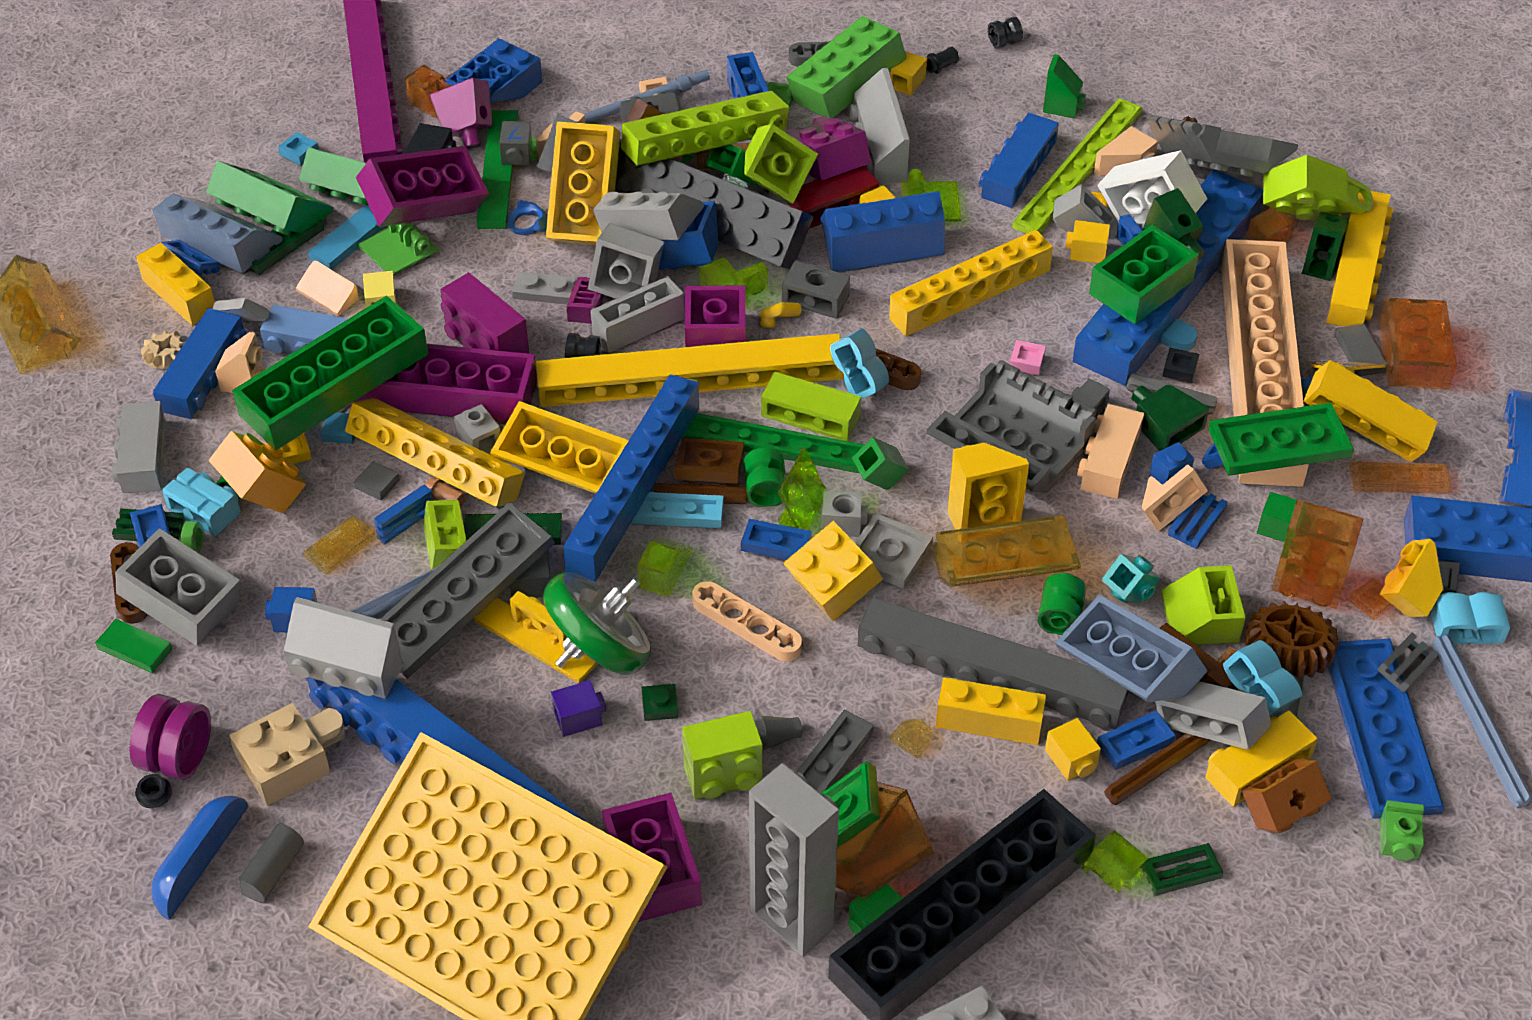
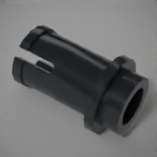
[926,46,959,74]

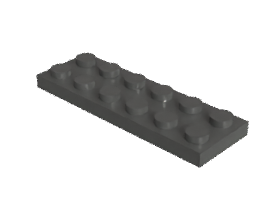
[380,502,555,679]

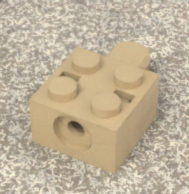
[229,703,346,806]

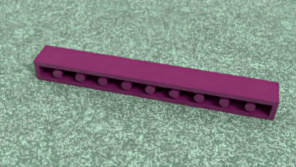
[343,0,403,163]

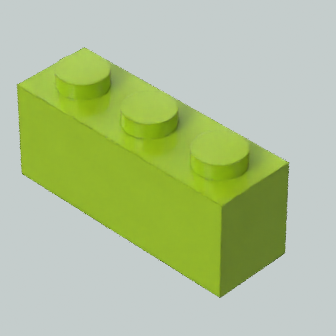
[761,372,861,441]

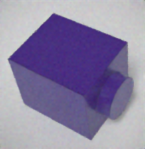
[551,680,606,737]

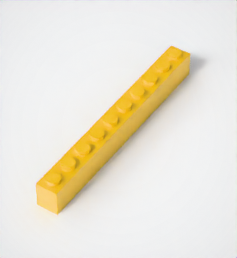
[536,333,844,407]

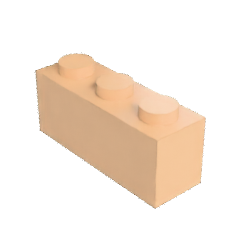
[1077,404,1144,499]

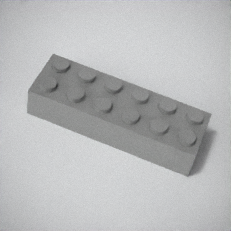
[749,763,839,957]

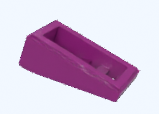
[566,277,604,324]

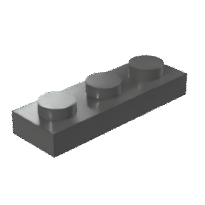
[797,709,874,794]

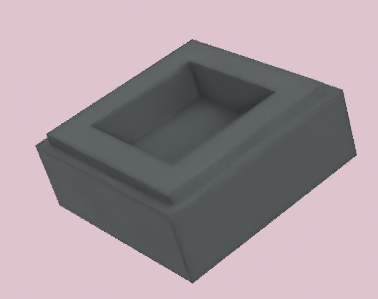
[354,461,400,500]

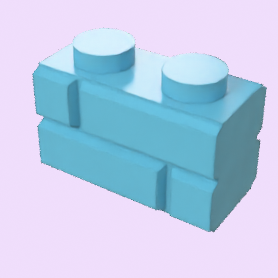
[162,468,241,536]

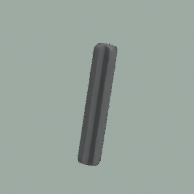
[1127,373,1217,414]

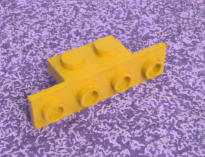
[474,591,598,683]

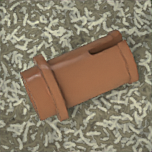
[425,478,466,507]

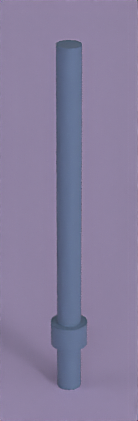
[585,69,710,124]

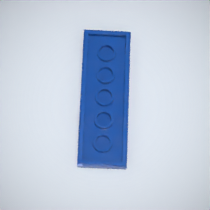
[1328,638,1444,819]

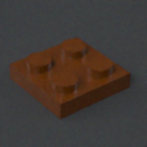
[674,438,744,485]

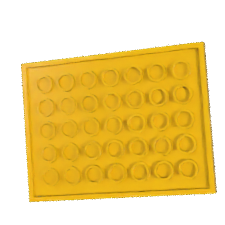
[308,732,668,1020]

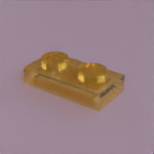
[304,515,376,575]

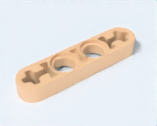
[692,581,802,662]

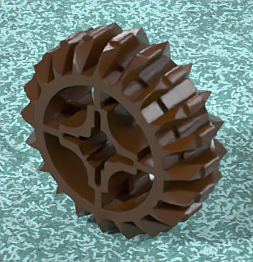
[1245,601,1339,680]

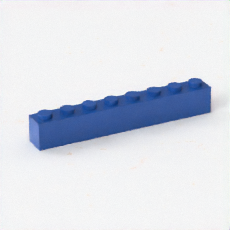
[563,374,699,582]

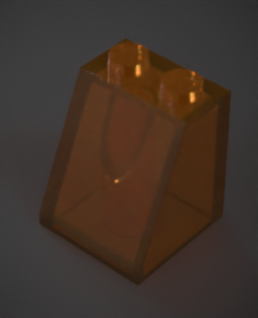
[835,781,934,898]

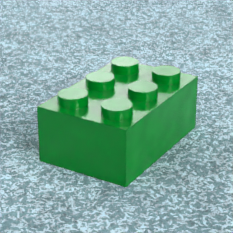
[1089,225,1199,324]

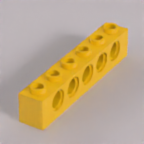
[889,230,1053,336]
[345,398,525,507]

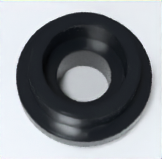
[135,774,172,808]

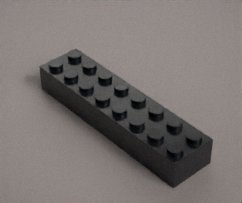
[828,789,1096,1020]

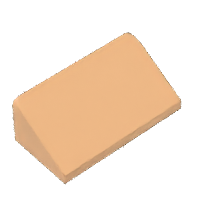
[296,261,359,316]

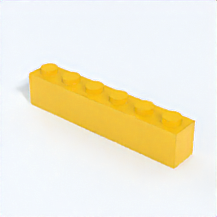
[1326,191,1394,327]

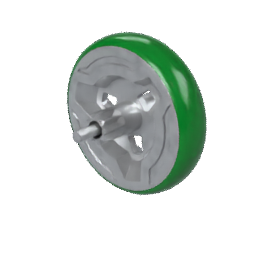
[543,572,651,675]

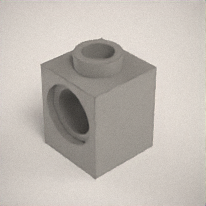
[821,491,868,537]

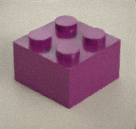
[685,285,746,347]

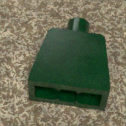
[1142,188,1205,261]
[1302,212,1349,281]
[1131,385,1210,451]

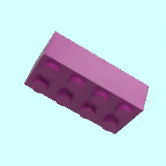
[356,146,489,227]

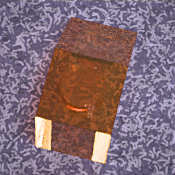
[404,65,450,121]

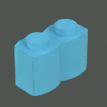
[830,328,889,399]
[1430,592,1510,644]
[1223,640,1303,717]

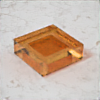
[1349,578,1393,621]

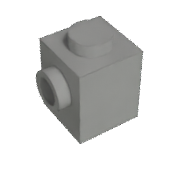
[454,404,501,453]

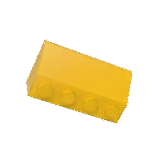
[490,401,629,494]

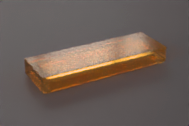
[1349,462,1451,494]

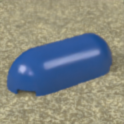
[151,796,249,921]

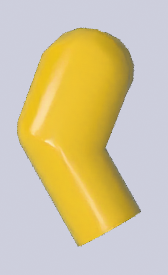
[758,302,802,328]

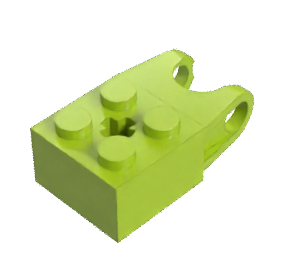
[1263,154,1373,222]

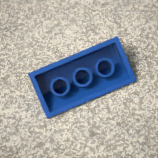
[821,191,945,272]

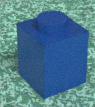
[265,587,318,633]

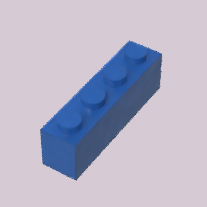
[979,112,1059,208]
[152,308,247,420]

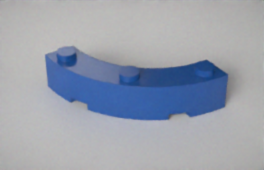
[1499,389,1532,508]

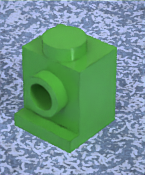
[1380,800,1424,861]

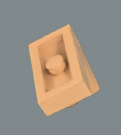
[1141,464,1208,532]

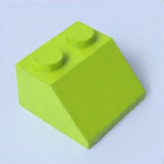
[744,124,818,204]

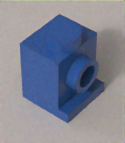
[1149,442,1194,485]

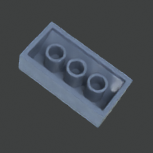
[152,193,283,273]
[1055,594,1207,702]

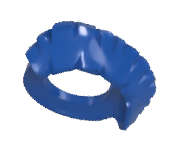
[507,200,548,235]

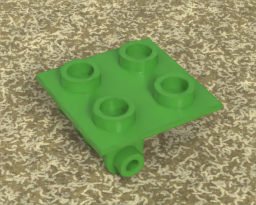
[358,222,439,275]

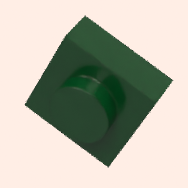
[641,684,679,721]

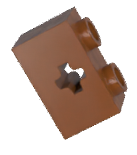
[1242,758,1332,833]

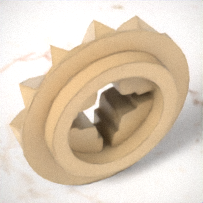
[140,330,187,369]

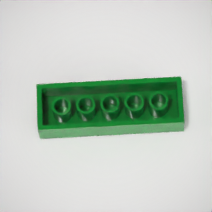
[232,295,429,451]

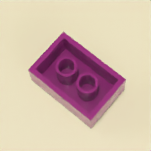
[440,272,530,354]
[602,792,702,922]

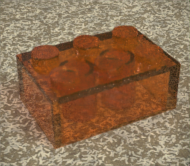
[1379,298,1457,390]
[1272,499,1364,609]

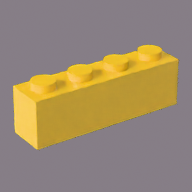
[1303,360,1438,462]

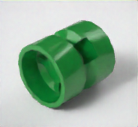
[743,447,788,507]
[1037,573,1087,635]

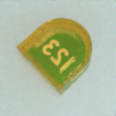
[890,719,932,759]

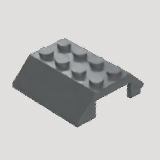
[1147,115,1299,177]
[926,360,1097,493]

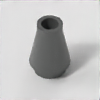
[754,715,802,750]

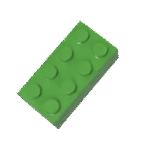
[786,16,906,119]

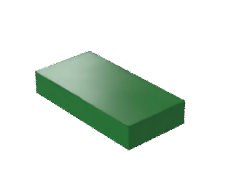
[95,619,172,673]

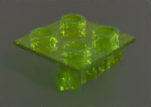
[901,169,961,222]
[778,448,827,530]

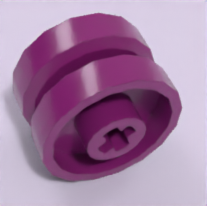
[129,694,211,781]

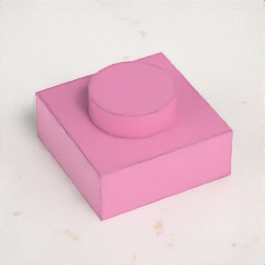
[1010,340,1046,375]

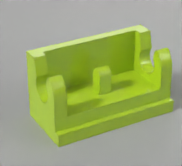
[423,500,466,570]

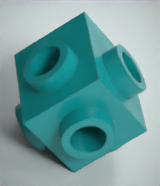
[1101,554,1161,603]

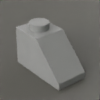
[1053,184,1118,239]

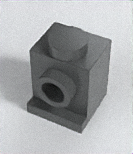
[1067,378,1110,422]

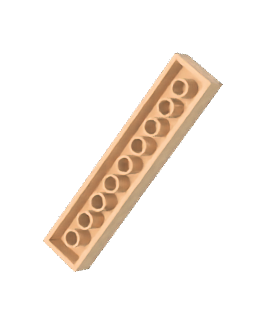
[1221,239,1309,487]

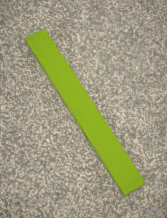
[1012,98,1143,234]

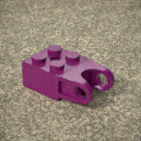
[786,116,871,181]

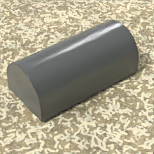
[239,822,304,903]

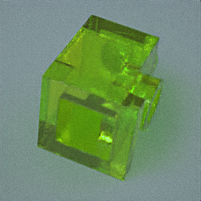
[1081,830,1148,892]

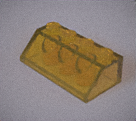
[0,254,82,374]
[934,515,1081,587]

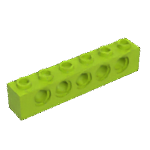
[621,90,789,166]

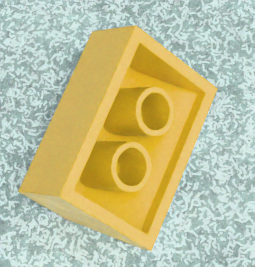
[947,442,1029,540]

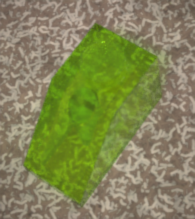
[637,538,693,597]

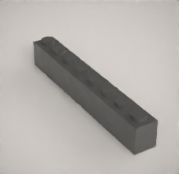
[857,598,1129,729]

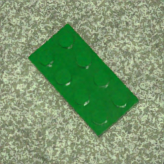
[1208,402,1354,476]

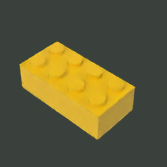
[546,122,620,245]

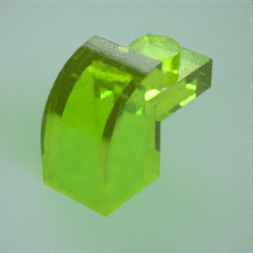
[699,257,768,307]

